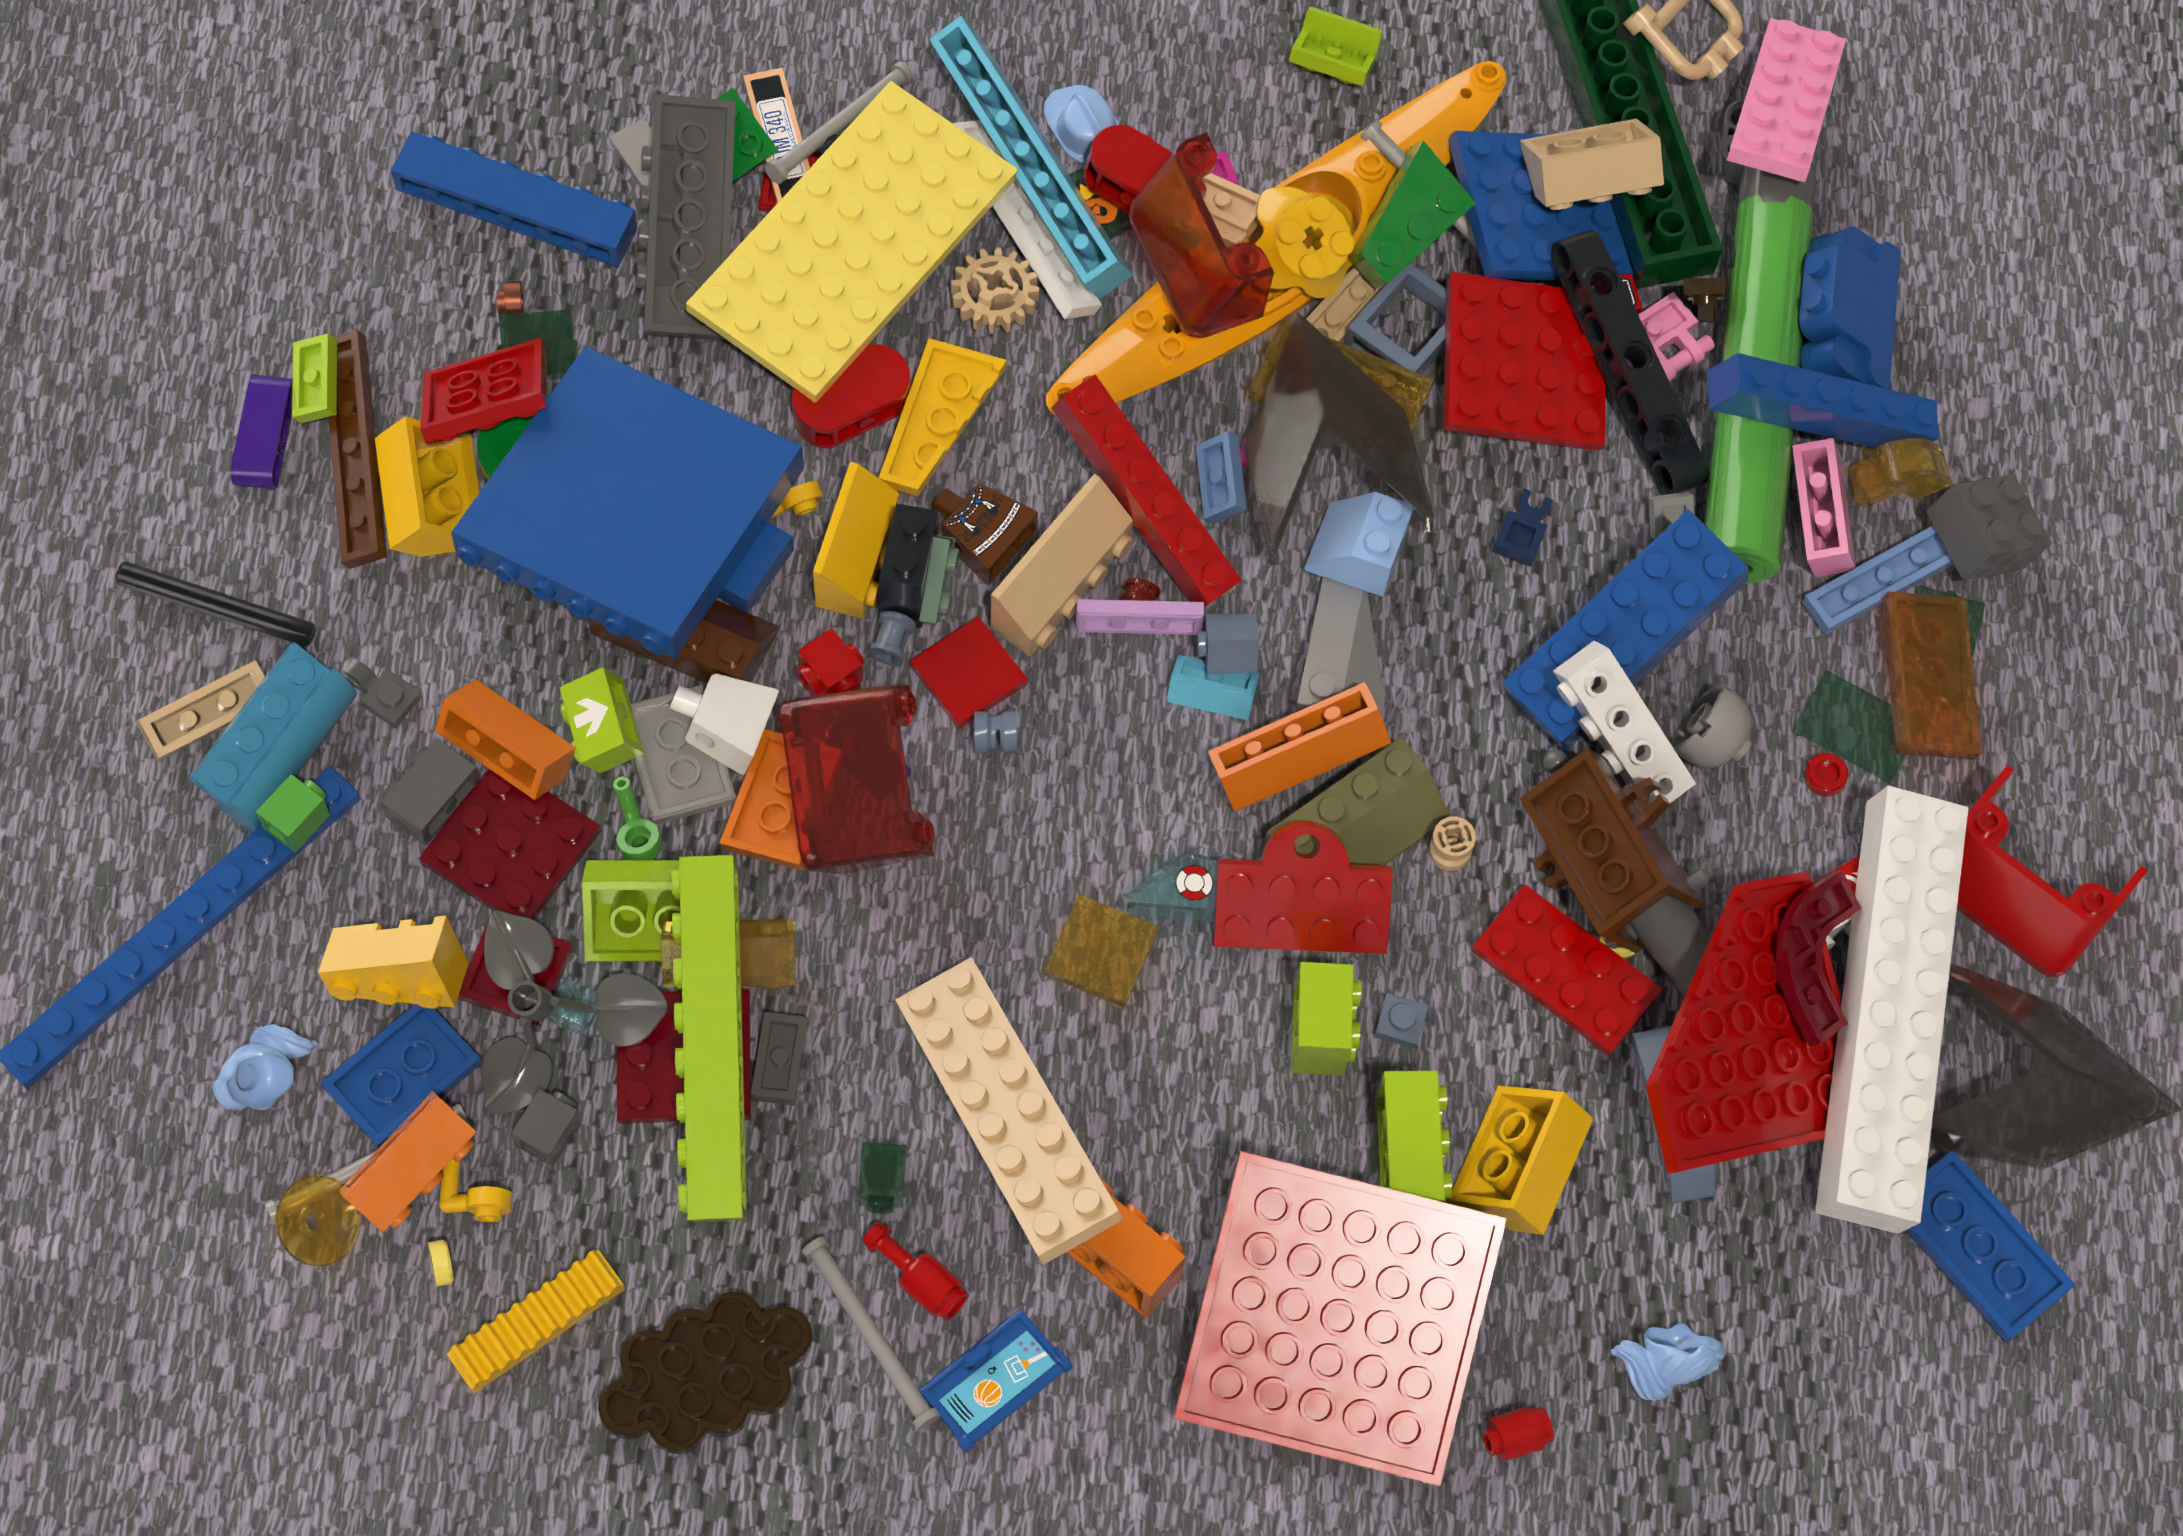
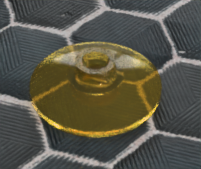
[275,1175,361,1266]

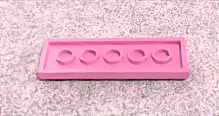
[1727,18,1846,182]

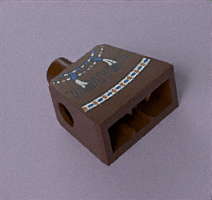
[933,484,1038,586]

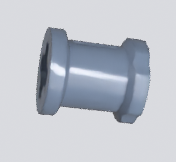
[868,611,916,666]

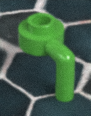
[613,776,663,860]

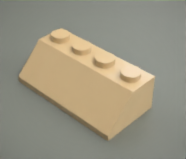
[990,474,1134,657]

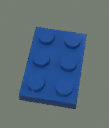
[320,1004,482,1148]

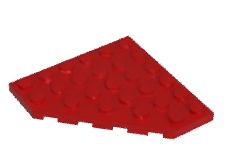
[1646,871,1842,1174]

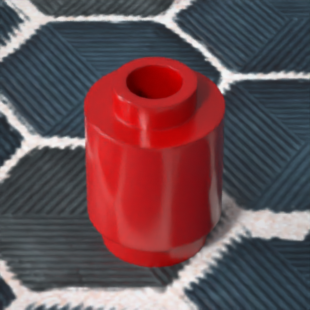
[1482,1406,1554,1462]

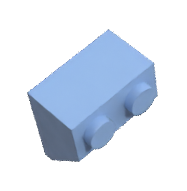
[1304,492,1415,597]

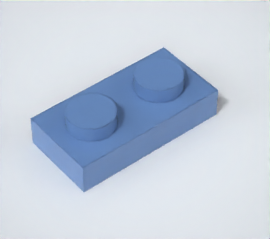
[1196,431,1247,523]

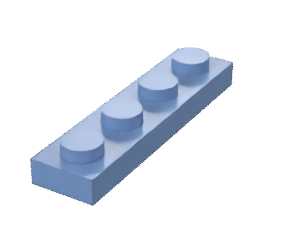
[1802,525,1954,635]

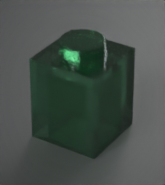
[858,1142,907,1214]

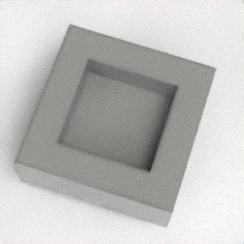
[1649,491,1694,540]

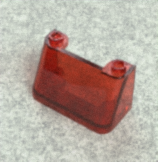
[1129,132,1274,338]
[780,684,935,874]

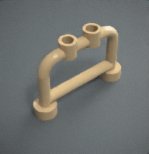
[1623,0,1744,81]

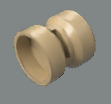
[1429,816,1476,871]

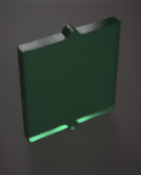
[497,309,578,380]

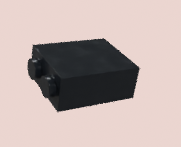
[879,503,939,628]

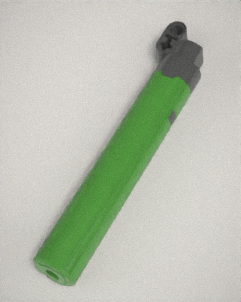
[1705,100,1817,584]

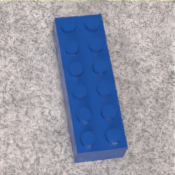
[1502,509,1748,752]

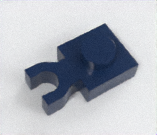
[1492,488,1553,567]

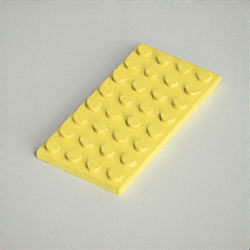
[686,81,1018,403]

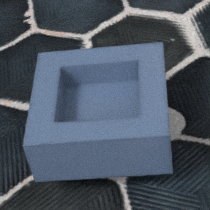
[1374,993,1429,1049]

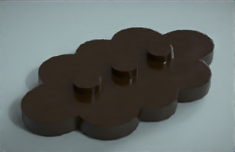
[598,1292,813,1455]

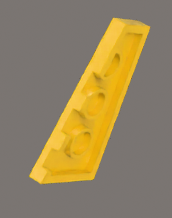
[878,338,1007,497]

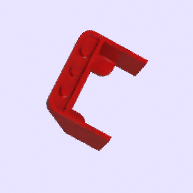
[1957,765,2149,977]

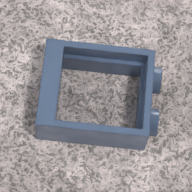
[1343,263,1447,391]

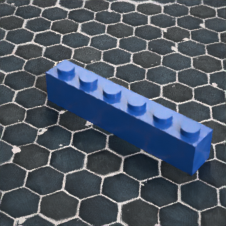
[391,131,638,268]
[1707,353,1939,455]

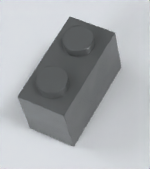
[381,738,480,846]

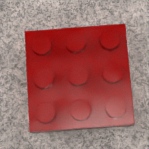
[420,337,547,443]

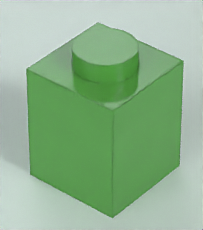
[256,774,330,853]

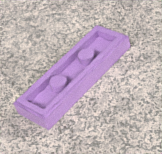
[1076,599,1204,635]

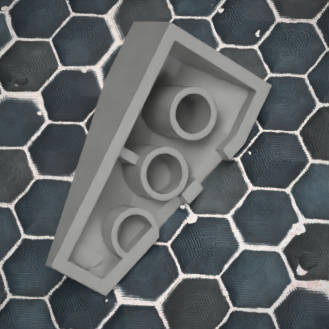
[1295,577,1384,714]

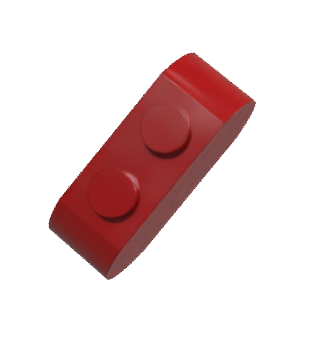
[1083,125,1198,233]
[792,344,910,449]

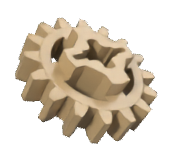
[951,247,1039,334]

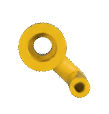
[771,480,824,518]
[439,1159,513,1222]

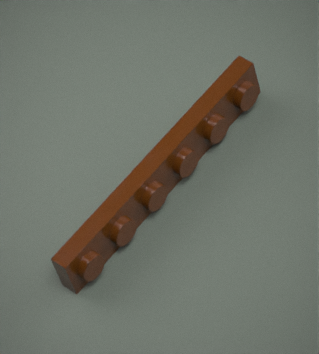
[328,330,387,569]

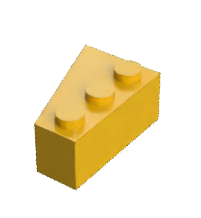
[318,916,469,1009]

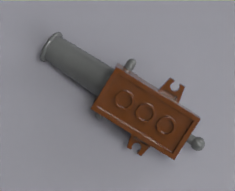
[1520,748,1711,998]

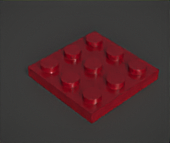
[418,768,602,920]
[617,989,751,1124]

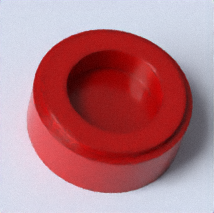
[1804,753,1849,797]

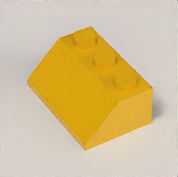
[375,416,480,557]
[813,462,900,619]
[1448,1085,1594,1235]

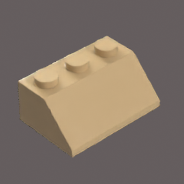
[1520,119,1664,210]

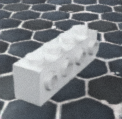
[1553,641,1696,803]

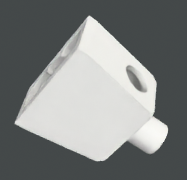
[669,674,779,775]

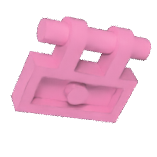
[1625,292,1715,382]

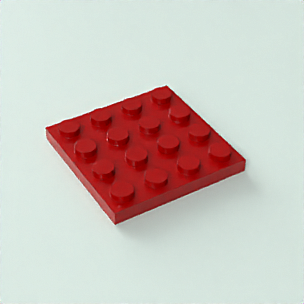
[1443,272,1606,451]

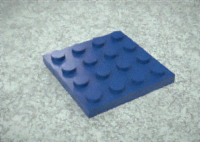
[1448,131,1633,280]

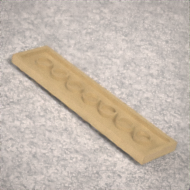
[895,957,1123,1265]

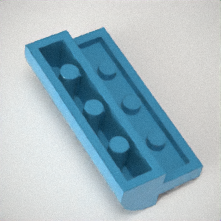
[188,642,357,833]

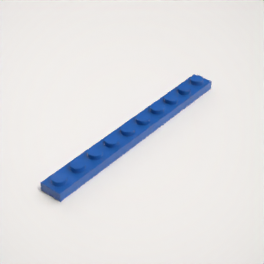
[0,766,361,1089]

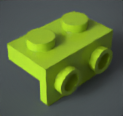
[1288,7,1383,86]

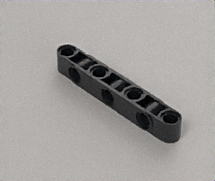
[1551,230,1708,495]

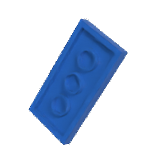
[1905,1150,2076,1343]

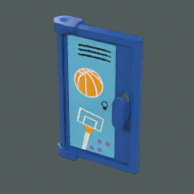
[918,1309,1073,1453]

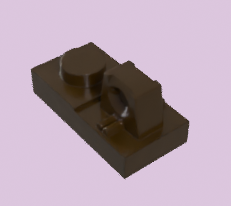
[1684,278,1727,323]

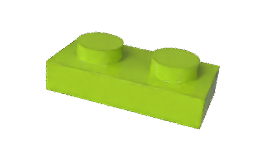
[292,333,337,424]

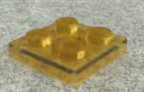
[1045,894,1159,1008]

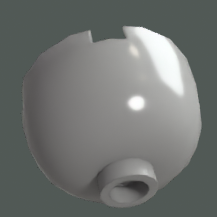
[1671,682,1752,769]

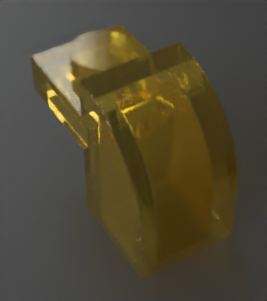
[1848,438,1953,507]

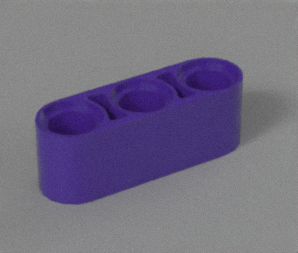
[231,374,292,490]

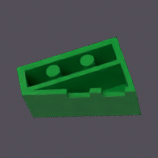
[1349,140,1476,288]

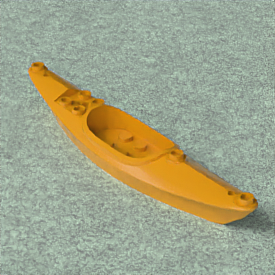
[1046,61,1506,416]

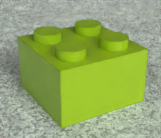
[1292,962,1361,1076]

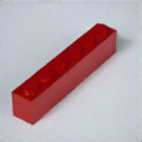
[1051,374,1242,607]

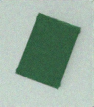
[1792,670,1924,783]

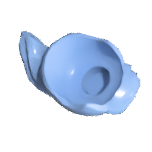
[212,1024,318,1110]
[1611,1323,1725,1401]

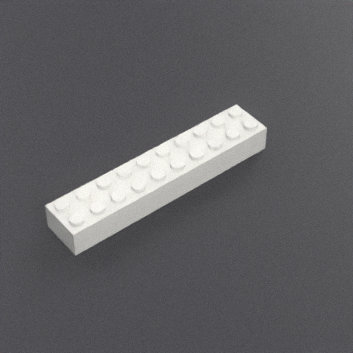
[1815,786,1968,1234]

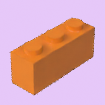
[434,679,576,800]
[339,1091,477,1233]

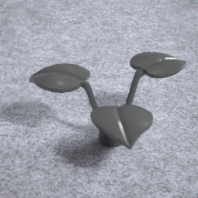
[481,910,669,1114]

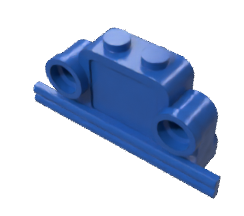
[1799,226,1901,389]

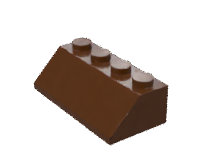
[588,600,780,683]

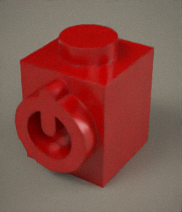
[795,628,865,704]

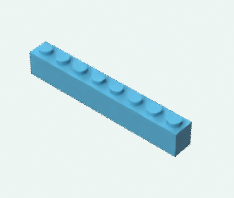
[929,16,1133,299]

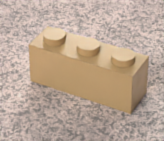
[137,660,265,762]

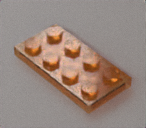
[1881,591,1982,760]

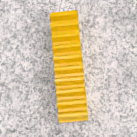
[447,1249,625,1394]

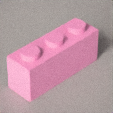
[1792,438,1856,577]

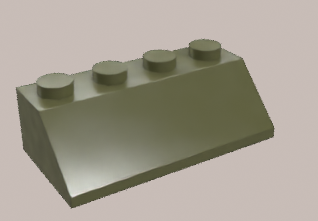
[1263,737,1451,866]

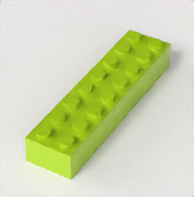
[671,855,747,1222]

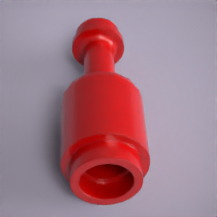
[862,1222,969,1321]

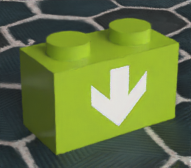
[559,667,645,773]

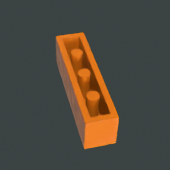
[1208,682,1391,812]

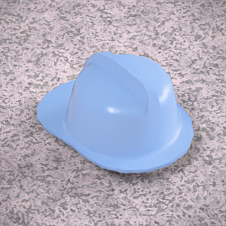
[1044,85,1119,163]

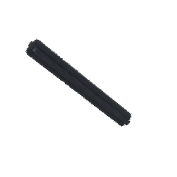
[115,561,316,646]

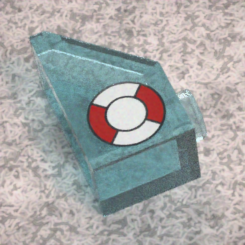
[1126,854,1218,923]

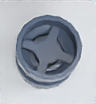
[974,711,1017,753]

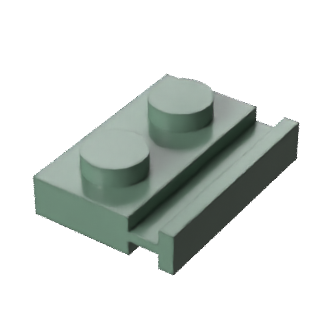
[919,535,959,624]

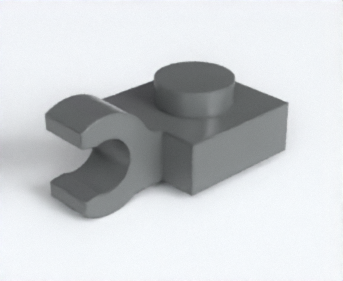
[343,658,422,729]

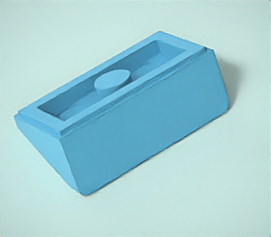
[1167,655,1259,720]

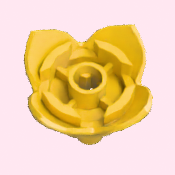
[1249,187,1355,298]

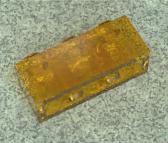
[661,919,796,991]

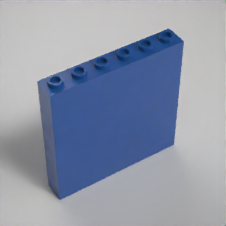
[451,346,804,659]

